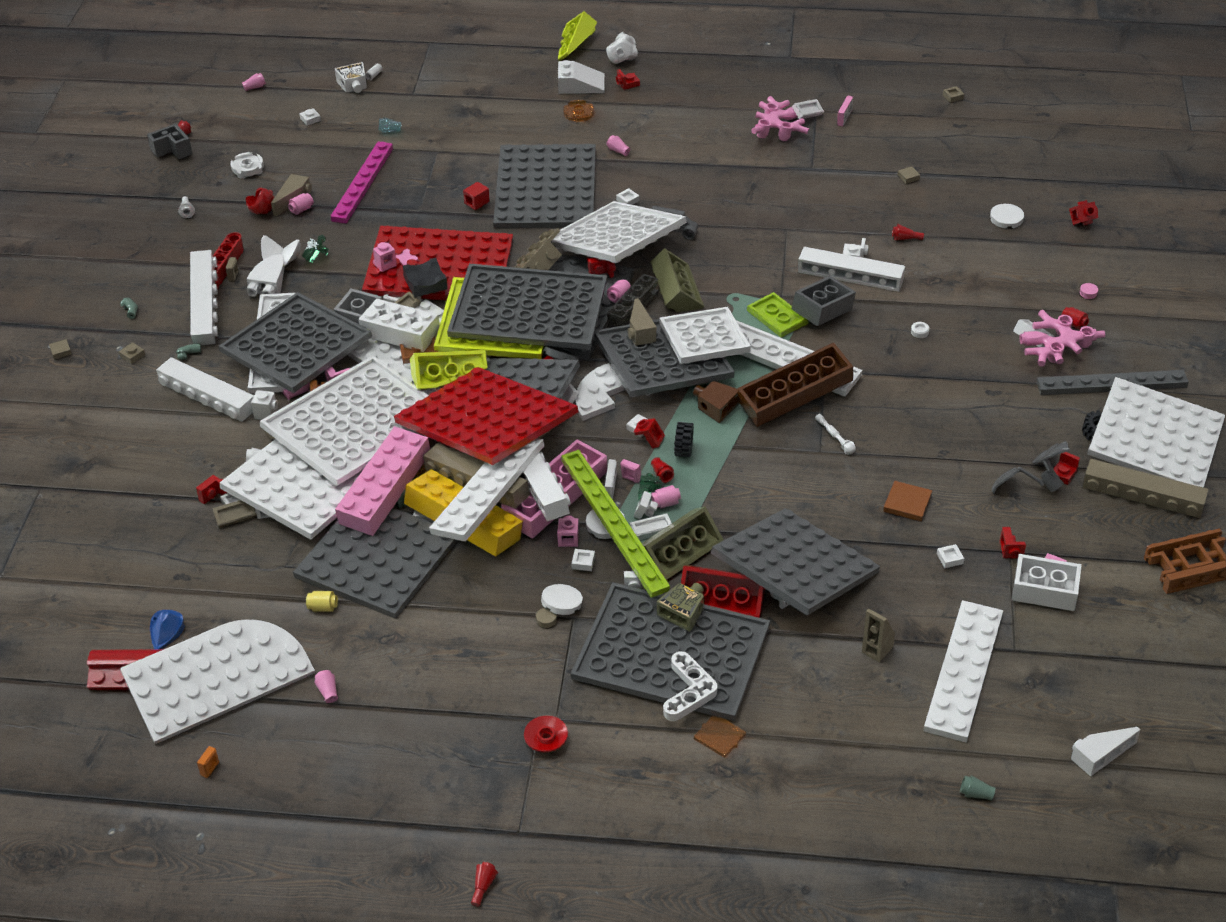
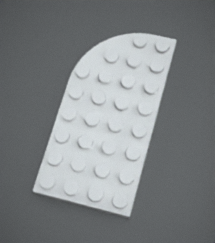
[120,620,315,744]

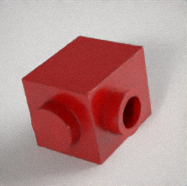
[463,182,490,210]

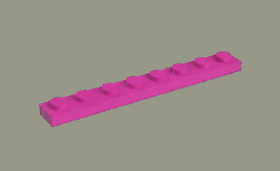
[330,141,393,224]

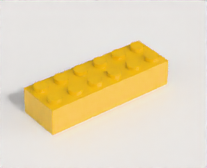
[404,469,523,557]

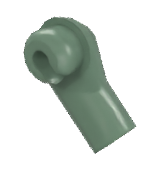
[120,297,138,319]
[176,344,202,360]

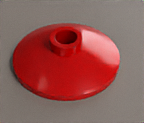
[524,716,568,752]

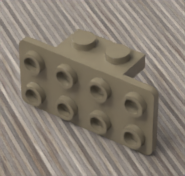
[515,228,562,270]

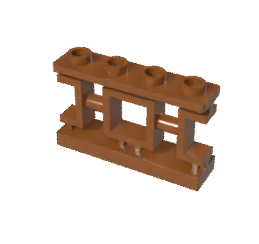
[1144,529,1226,594]

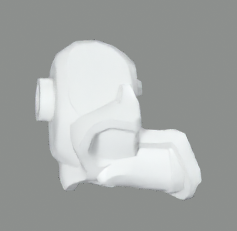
[606,32,638,64]

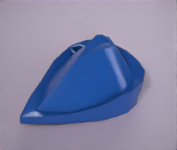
[150,610,185,649]

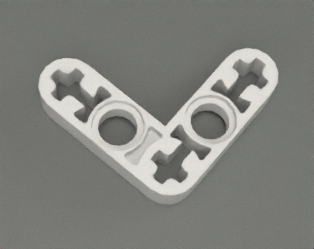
[663,651,717,721]

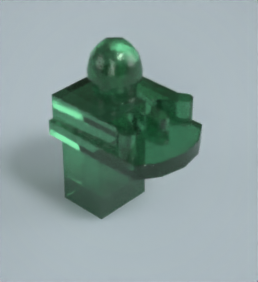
[301,235,329,263]
[638,473,664,502]

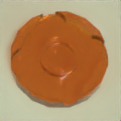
[563,100,594,122]

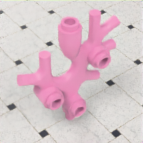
[752,96,809,141]
[1019,310,1105,366]

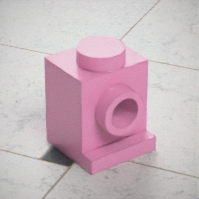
[373,242,397,272]
[557,516,579,547]

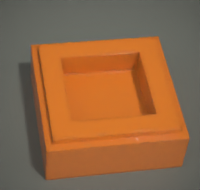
[197,746,219,778]

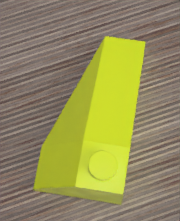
[558,11,597,61]
[410,350,488,390]

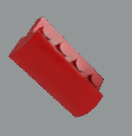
[87,649,164,690]

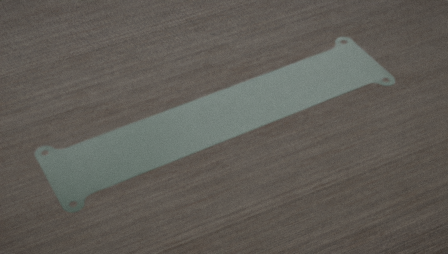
[620,293,811,543]

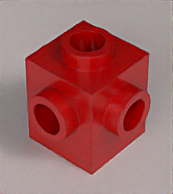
[1069,200,1099,226]

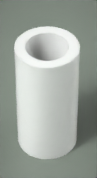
[365,63,383,80]

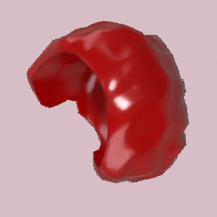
[245,188,274,214]

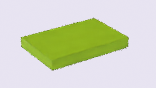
[747,292,808,338]

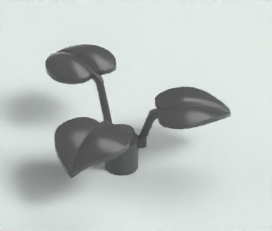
[992,441,1070,494]

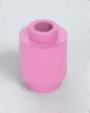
[288,193,314,215]
[607,280,631,303]
[651,485,681,509]

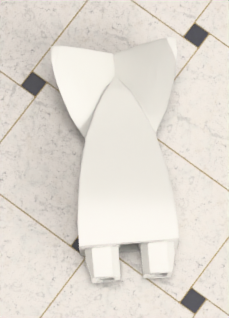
[247,235,301,297]

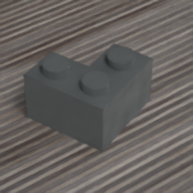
[147,124,193,159]

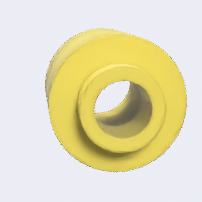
[306,591,338,612]

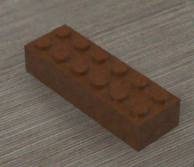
[737,342,853,427]

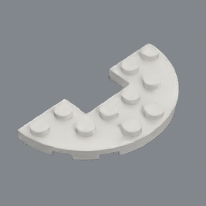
[576,363,652,421]

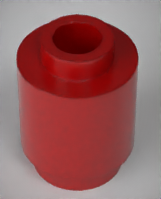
[1061,307,1089,330]

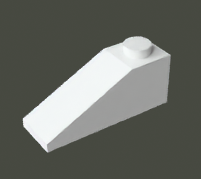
[1071,727,1140,776]

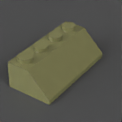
[651,248,705,312]
[642,506,724,580]

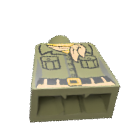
[657,583,704,632]

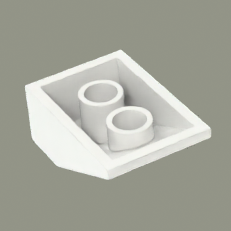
[558,60,605,94]

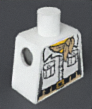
[335,62,367,93]

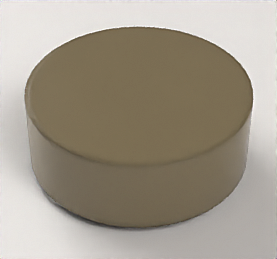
[536,607,557,628]

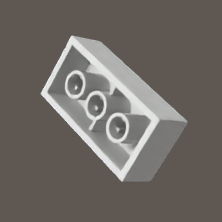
[358,299,440,352]

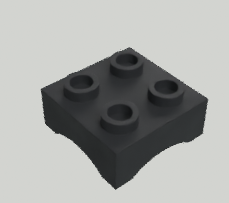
[403,258,448,297]

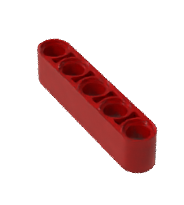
[213,232,244,289]

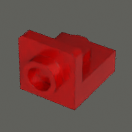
[616,69,640,90]
[588,258,616,278]
[633,418,665,448]
[1054,452,1080,485]
[196,475,227,504]
[999,527,1026,559]

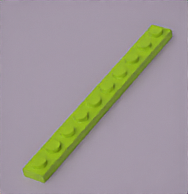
[561,450,670,598]

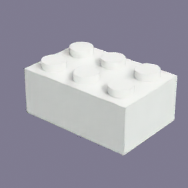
[1012,554,1082,611]

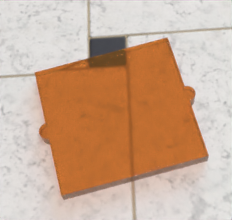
[694,716,746,758]

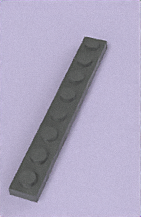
[1037,370,1189,395]

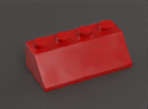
[681,565,765,618]

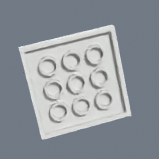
[659,307,751,364]

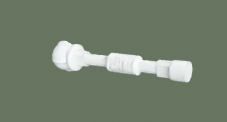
[815,414,856,455]

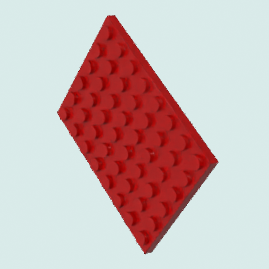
[362,226,513,300]
[394,367,579,465]

